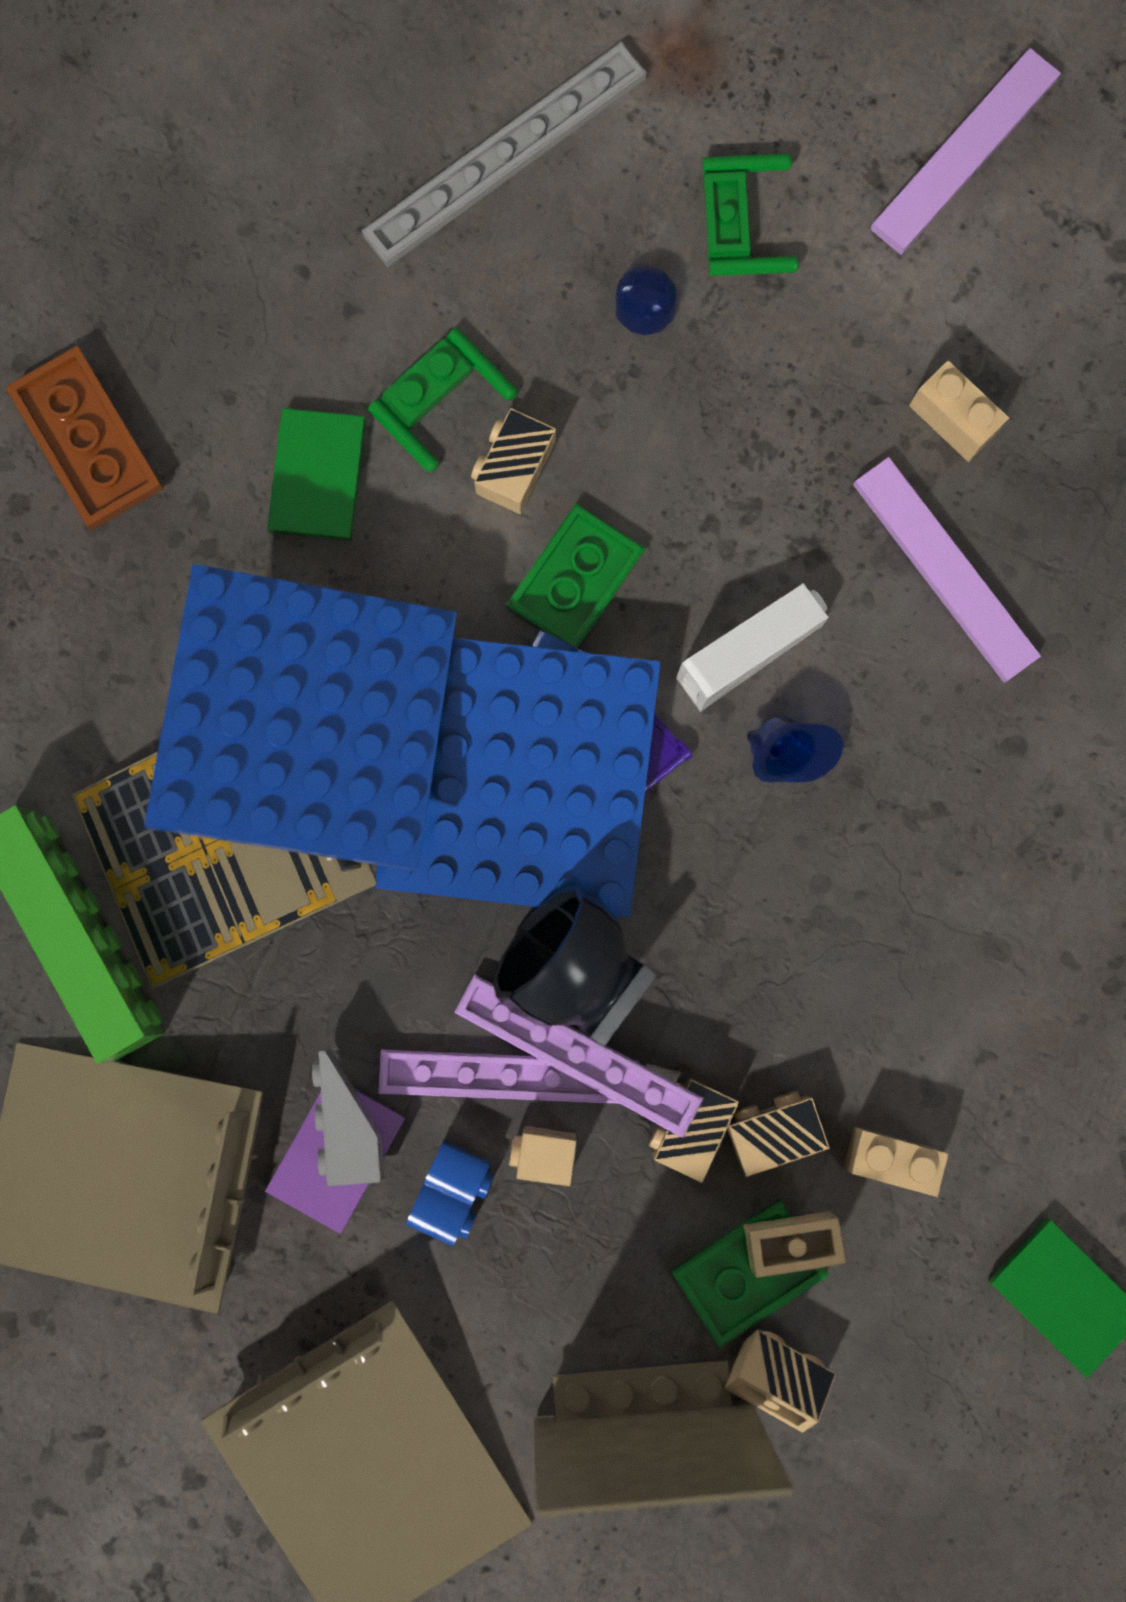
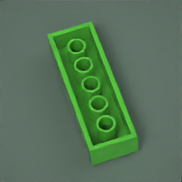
[0,805,164,1064]

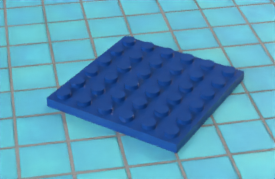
[144,564,457,871]
[375,638,661,918]

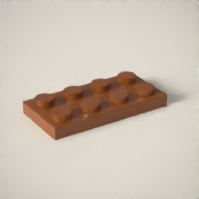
[5,345,164,531]

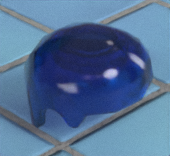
[615,265,677,335]

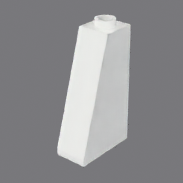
[676,583,829,712]

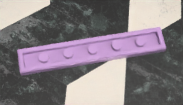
[870,48,1061,255]
[853,457,1041,683]
[454,974,704,1138]
[378,1049,639,1104]

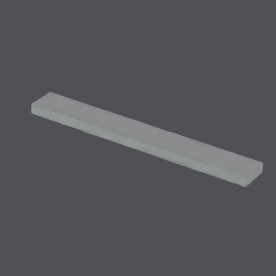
[362,41,646,268]

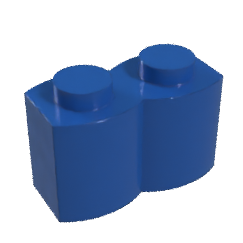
[405,1140,495,1246]

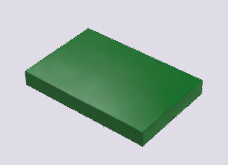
[267,408,366,542]
[506,503,645,649]
[671,1199,829,1348]
[988,1218,1126,1378]

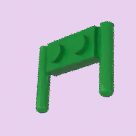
[702,153,799,277]
[368,327,518,472]

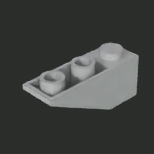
[312,1050,385,1186]

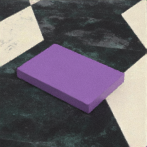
[265,1088,406,1234]

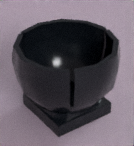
[493,886,657,1047]

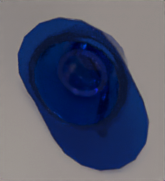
[747,716,843,783]

